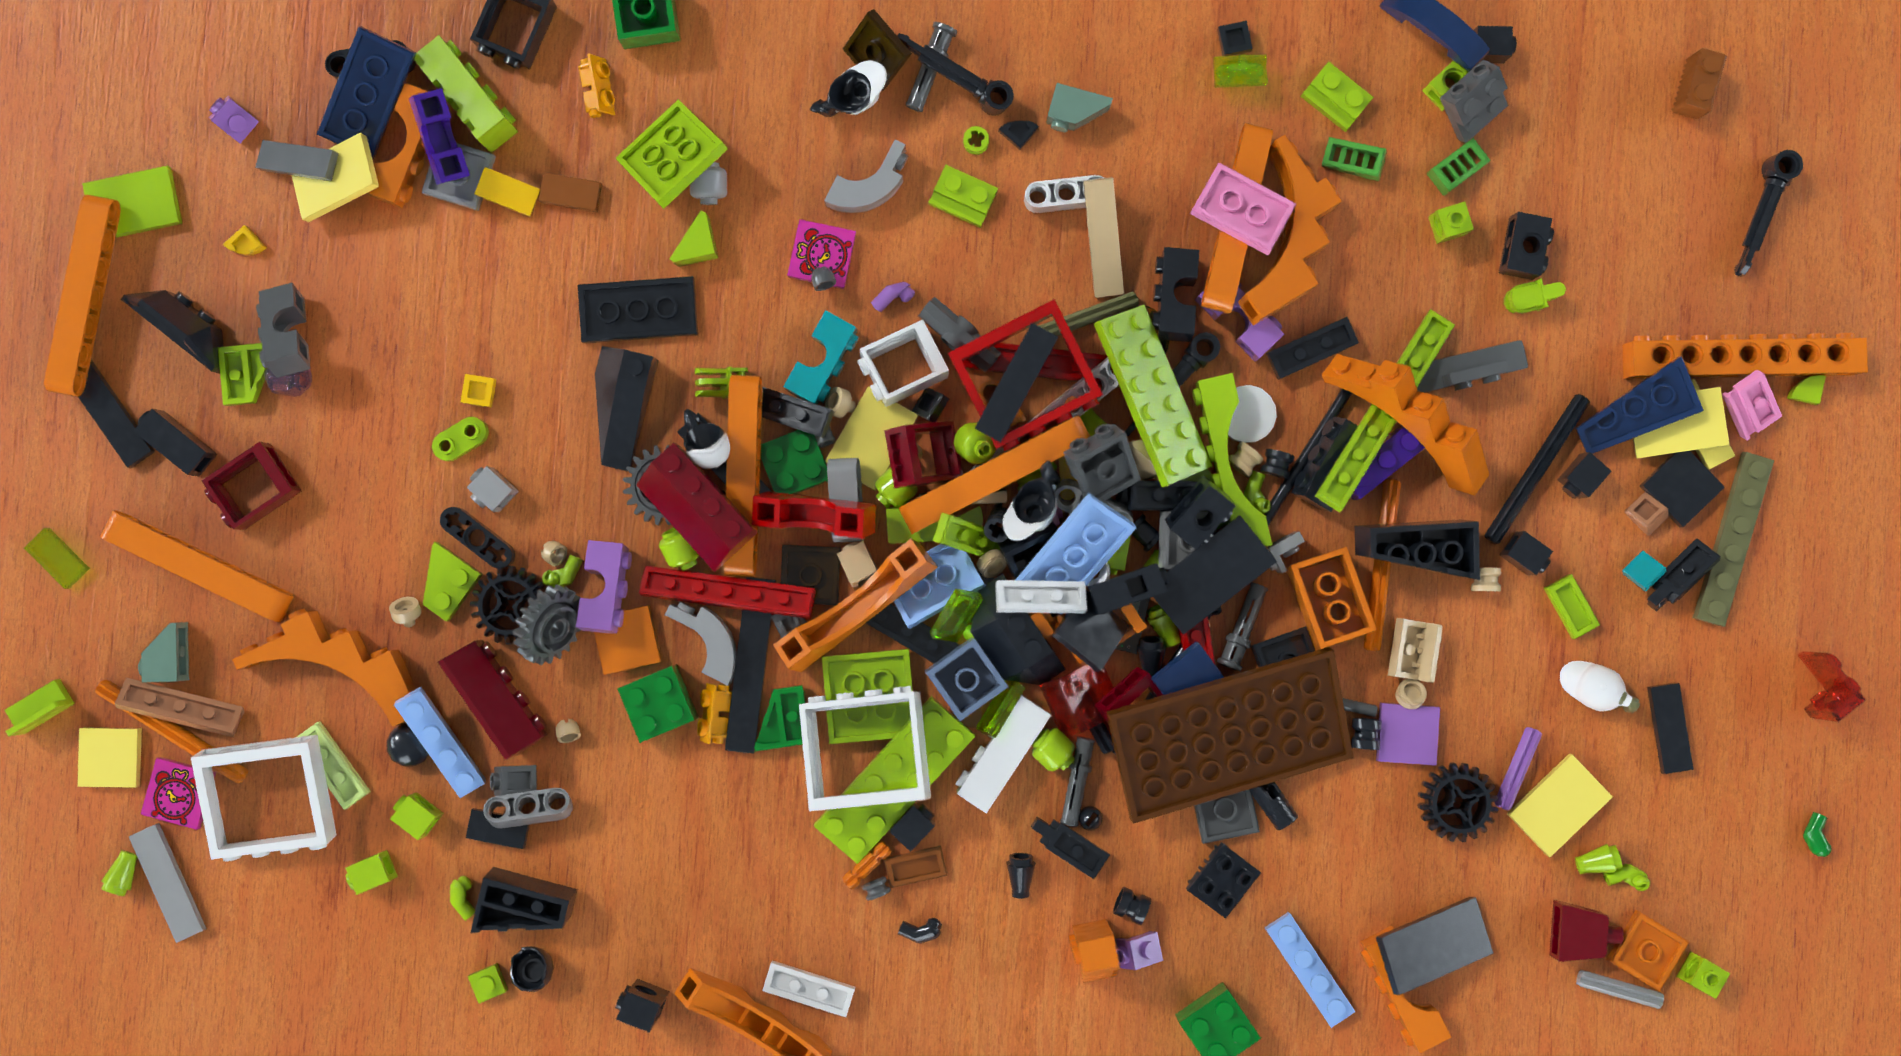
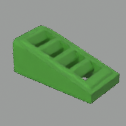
[1322,137,1387,181]
[1426,138,1491,196]

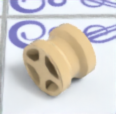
[1229,442,1263,478]
[1471,568,1501,591]

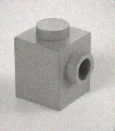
[467,466,519,512]

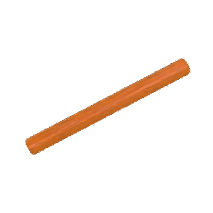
[1364,479,1401,651]
[95,680,249,784]

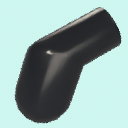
[897,918,942,944]

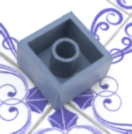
[925,637,1008,721]

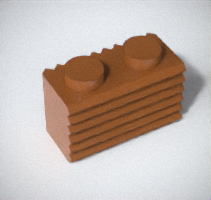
[1672,48,1727,119]

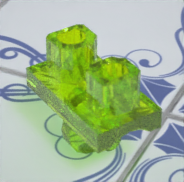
[1213,54,1268,88]

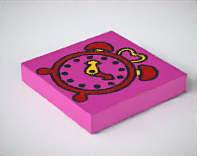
[787,219,856,289]
[141,757,216,830]

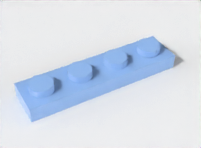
[394,687,486,798]
[1265,912,1355,1028]

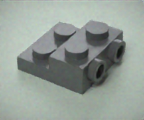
[1440,60,1508,143]
[1063,424,1141,502]

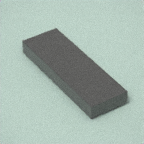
[255,140,339,181]

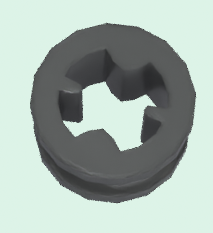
[862,877,891,901]

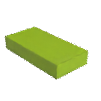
[1544,574,1600,639]

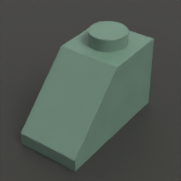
[1046,83,1113,132]
[138,622,189,683]

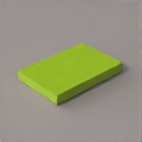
[82,166,183,238]

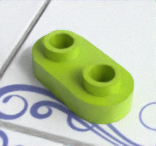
[432,417,489,461]

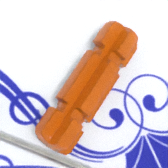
[843,841,892,890]

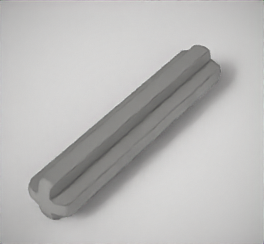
[1576,970,1664,1009]

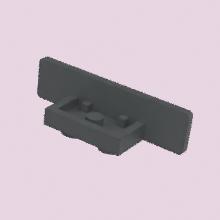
[1417,340,1528,393]

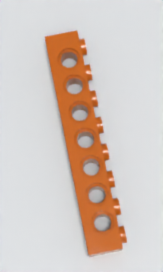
[1622,333,1868,379]

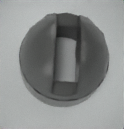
[811,266,836,291]

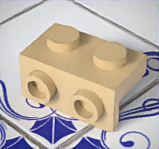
[1388,618,1443,683]

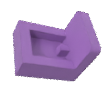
[209,96,259,144]
[1115,931,1163,970]

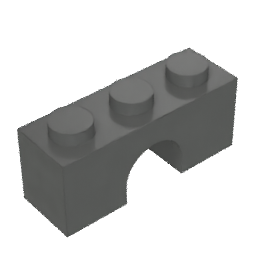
[256,283,310,378]

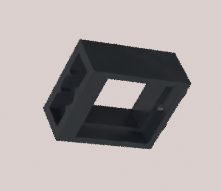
[470,0,557,69]

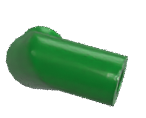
[1803,812,1832,857]

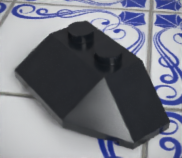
[120,290,224,374]
[970,573,1066,685]

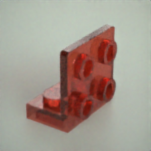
[1798,651,1866,722]
[1039,665,1114,737]

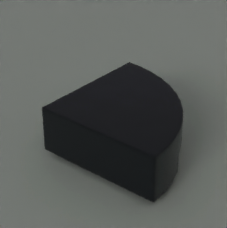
[998,121,1039,150]

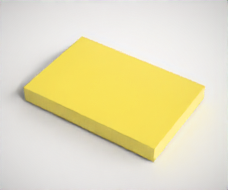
[292,133,379,222]
[825,386,918,490]
[1633,387,1730,459]
[1507,754,1613,857]

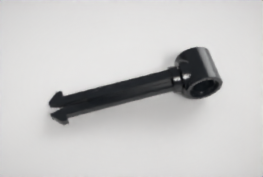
[897,33,1014,116]
[1734,150,1803,277]
[1124,332,1220,437]

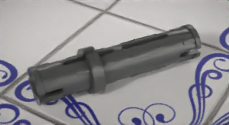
[1060,736,1095,827]

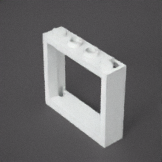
[799,686,931,811]
[191,735,337,861]

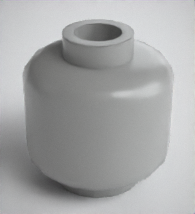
[690,162,727,205]

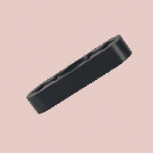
[440,507,515,568]

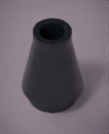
[1137,636,1166,676]
[1006,853,1036,899]

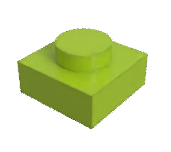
[468,963,508,1004]

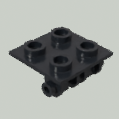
[1186,842,1261,919]

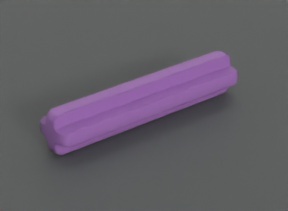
[1494,727,1542,810]

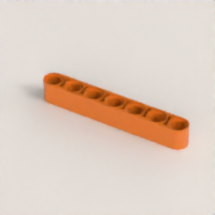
[1201,123,1273,314]
[44,195,121,397]
[724,375,763,577]
[898,415,1091,534]
[100,510,294,623]

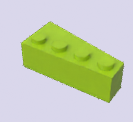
[414,35,518,153]

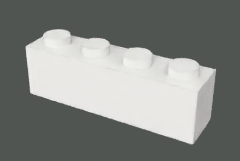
[955,694,1051,813]

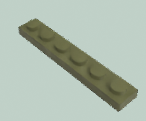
[1693,452,1774,627]

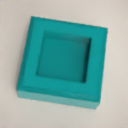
[1622,551,1667,592]

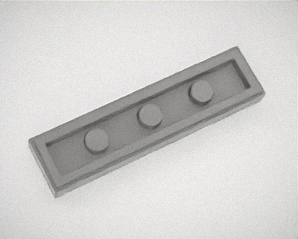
[129,823,207,943]

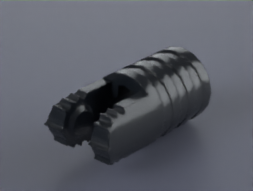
[984,503,1008,542]
[1249,782,1298,831]

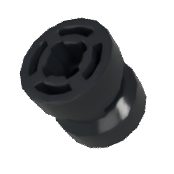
[1351,718,1382,750]
[1113,887,1151,925]

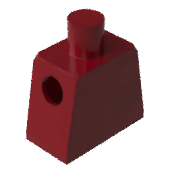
[1549,900,1623,962]

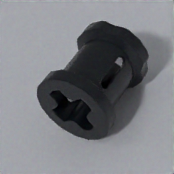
[1131,514,1159,552]

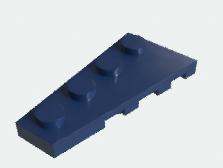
[1576,356,1704,454]

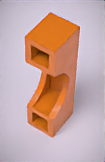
[367,83,428,209]
[1360,926,1452,1053]

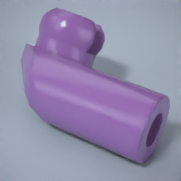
[871,282,915,312]

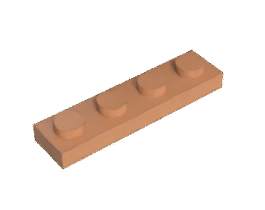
[114,678,244,737]

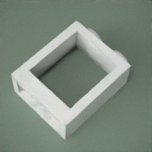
[857,320,949,407]

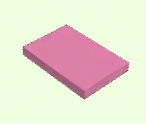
[1190,163,1296,255]

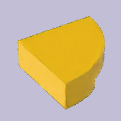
[223,225,267,255]

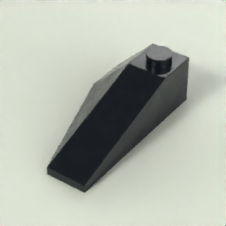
[595,346,658,472]

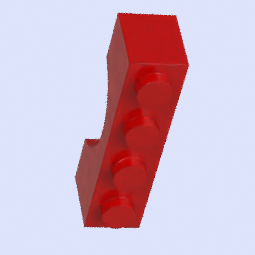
[752,491,876,539]

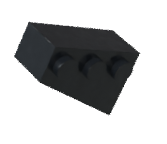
[470,867,578,933]

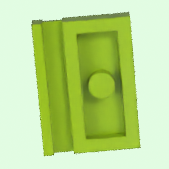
[1300,61,1373,132]
[928,164,998,228]

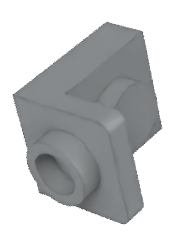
[1266,531,1305,574]

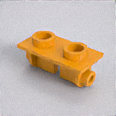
[578,53,616,118]
[697,683,732,744]

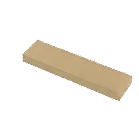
[1083,177,1124,298]

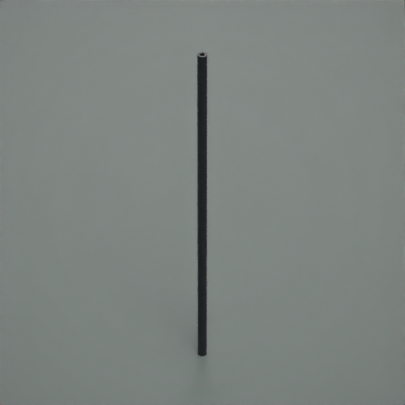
[1112,389,1352,755]

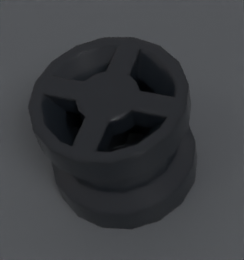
[1260,449,1295,479]

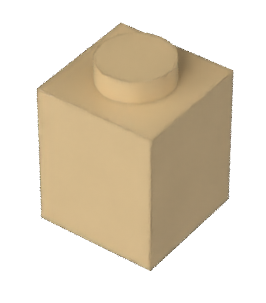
[837,541,877,591]

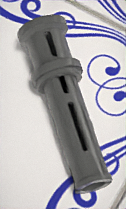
[905,22,958,112]
[1216,582,1268,672]

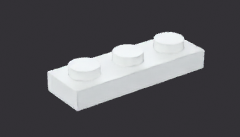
[995,580,1087,613]
[762,960,855,1017]

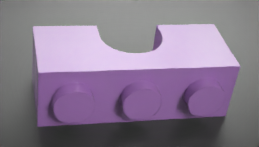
[1195,281,1285,362]
[576,540,632,634]

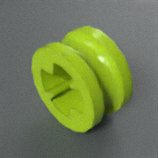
[963,126,989,155]

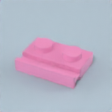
[1722,370,1782,440]

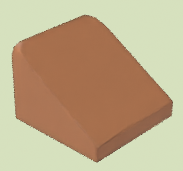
[1624,492,1669,536]

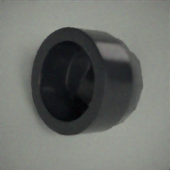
[1079,806,1102,830]

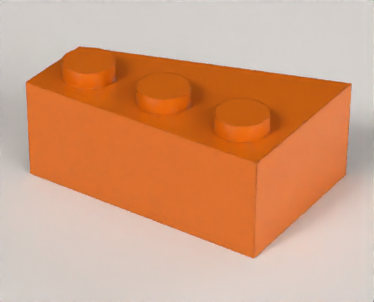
[1068,919,1120,983]

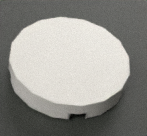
[1228,385,1277,443]

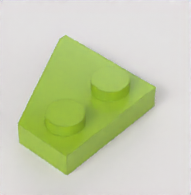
[218,343,269,406]
[423,542,483,622]

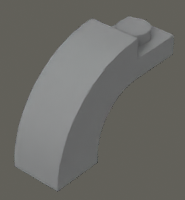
[824,139,908,213]
[665,602,737,686]

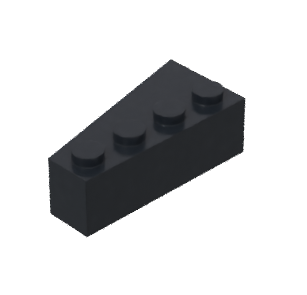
[1354,519,1480,580]

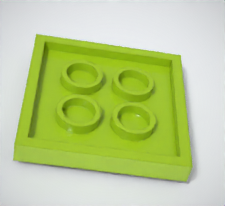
[615,99,728,209]
[822,649,913,744]

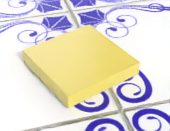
[77,727,142,788]

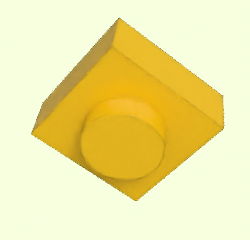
[461,374,497,408]

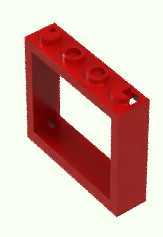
[948,299,1103,452]

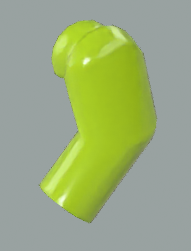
[542,554,583,588]
[1603,864,1650,891]

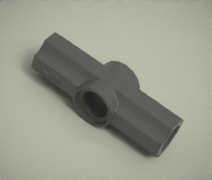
[918,297,1001,373]

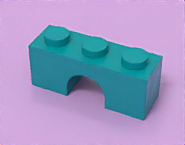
[783,310,859,405]

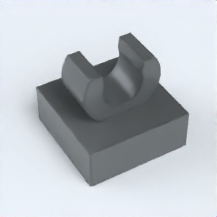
[771,614,807,638]

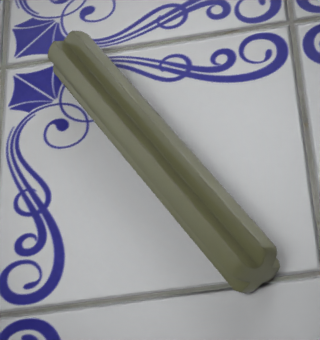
[1039,292,1139,336]

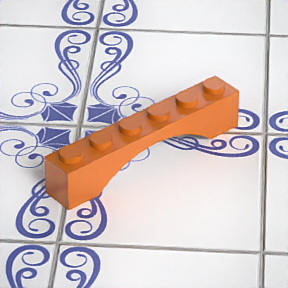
[773,539,938,672]

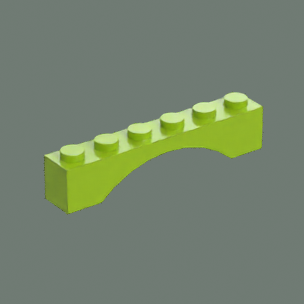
[1192,373,1272,547]

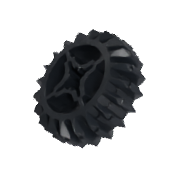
[470,566,545,645]
[1417,762,1499,842]

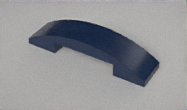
[1380,0,1490,72]

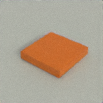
[594,605,662,675]
[1606,910,1690,992]

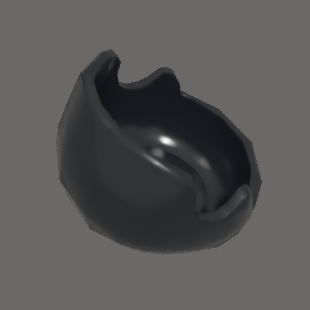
[386,723,429,767]
[510,946,554,992]

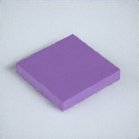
[1376,703,1440,765]

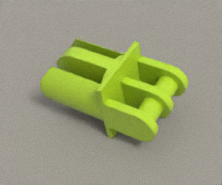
[1504,278,1566,313]
[695,367,748,399]

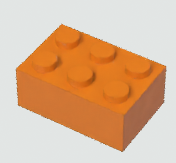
[1286,547,1377,651]

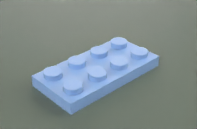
[1016,493,1136,615]

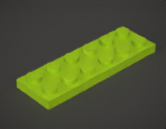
[1094,305,1212,488]
[814,696,975,864]

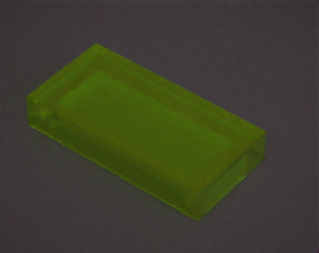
[24,528,90,589]
[930,589,983,642]
[976,680,1026,738]

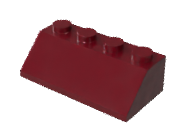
[636,442,758,572]
[438,640,548,760]

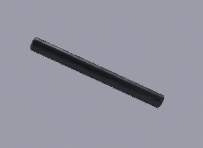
[1485,394,1590,544]

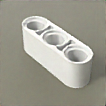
[1024,175,1104,213]

